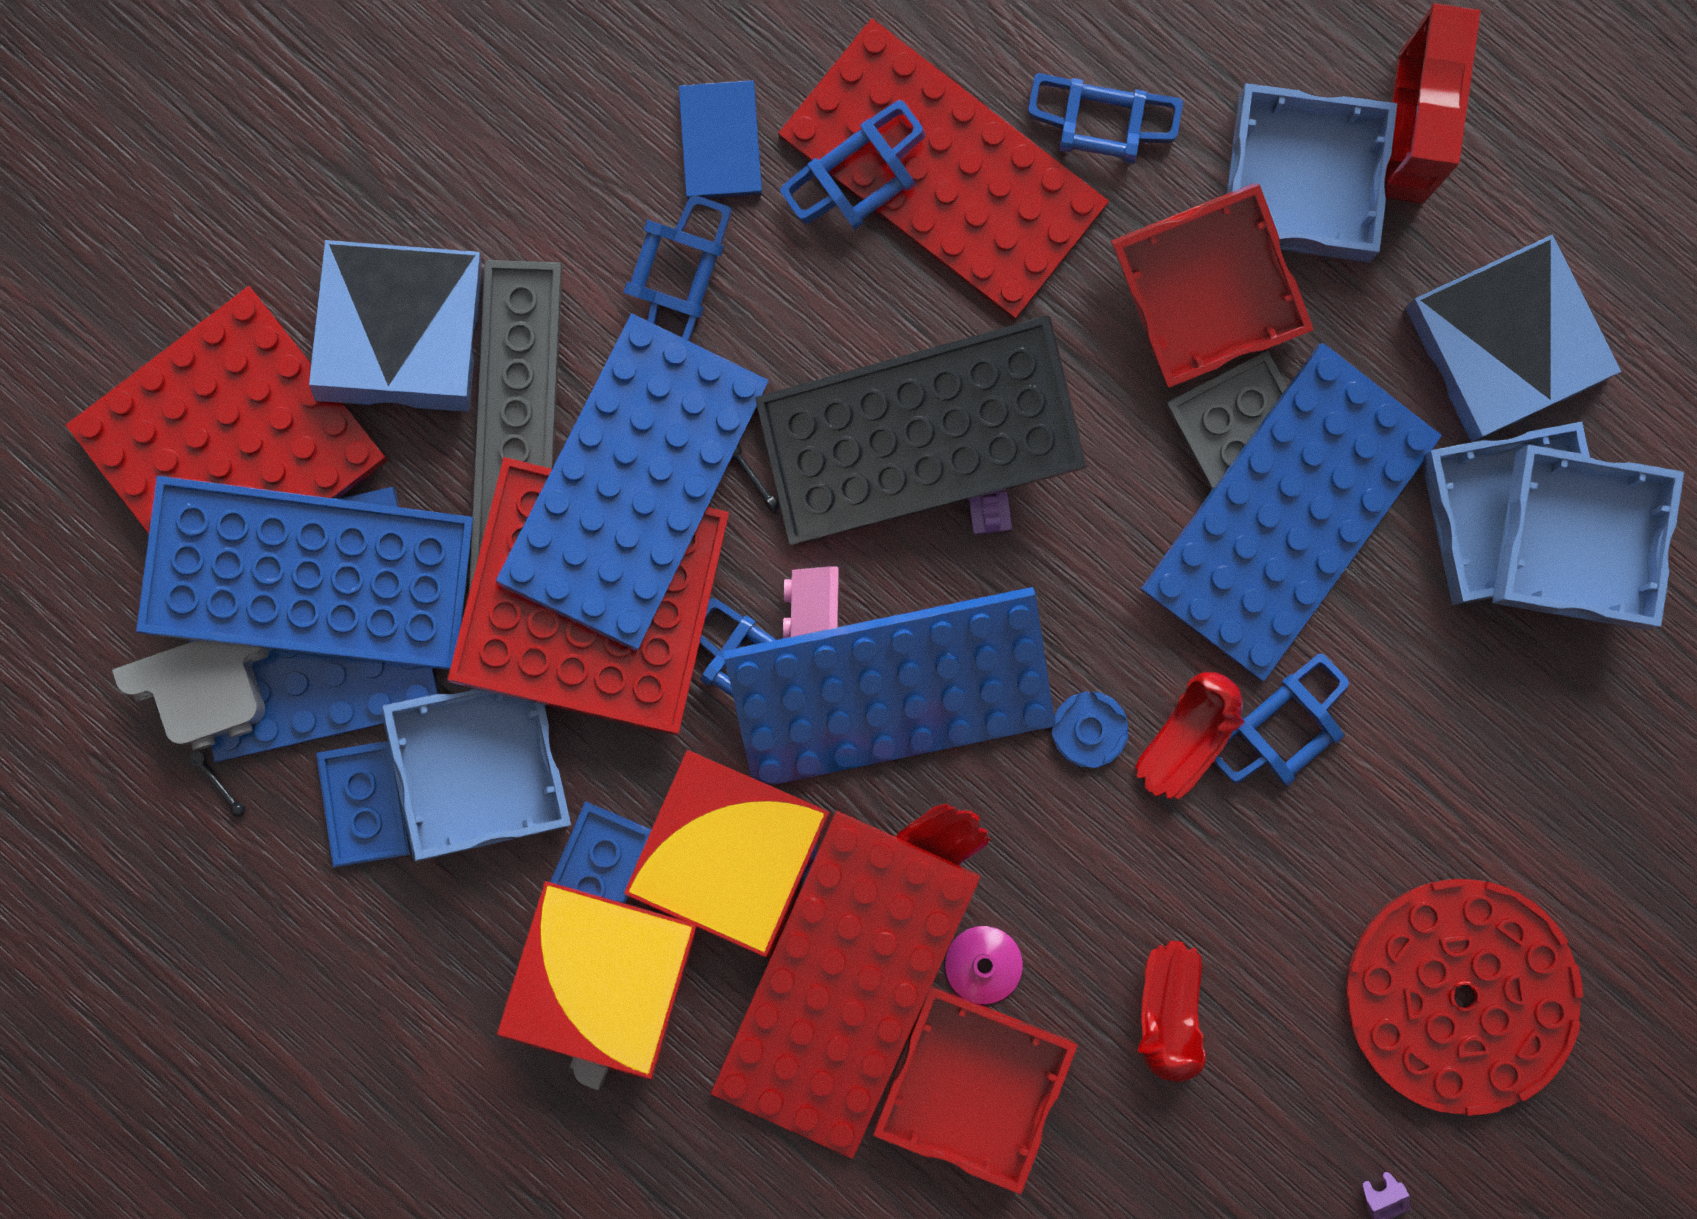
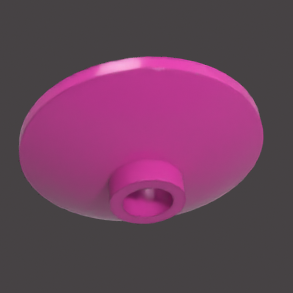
[945,926,1023,1004]

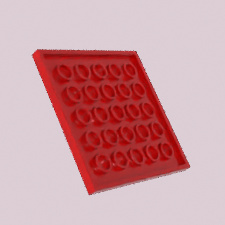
[66,286,388,533]
[448,457,729,736]

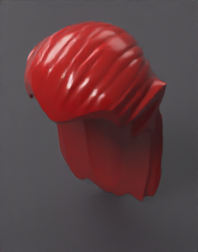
[1135,672,1244,799]
[895,804,991,865]
[1137,940,1206,1082]

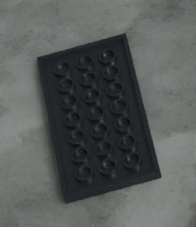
[755,315,1087,546]

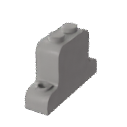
[112,640,272,751]

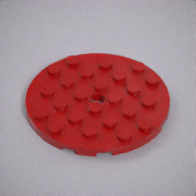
[1346,879,1583,1115]

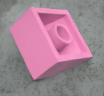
[783,567,839,639]

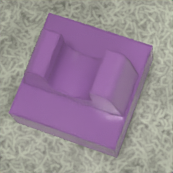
[969,491,1012,536]
[1363,1172,1411,1219]

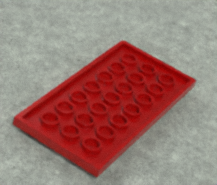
[778,18,1109,321]
[711,811,981,1159]

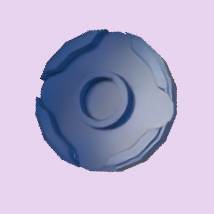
[1051,692,1128,768]

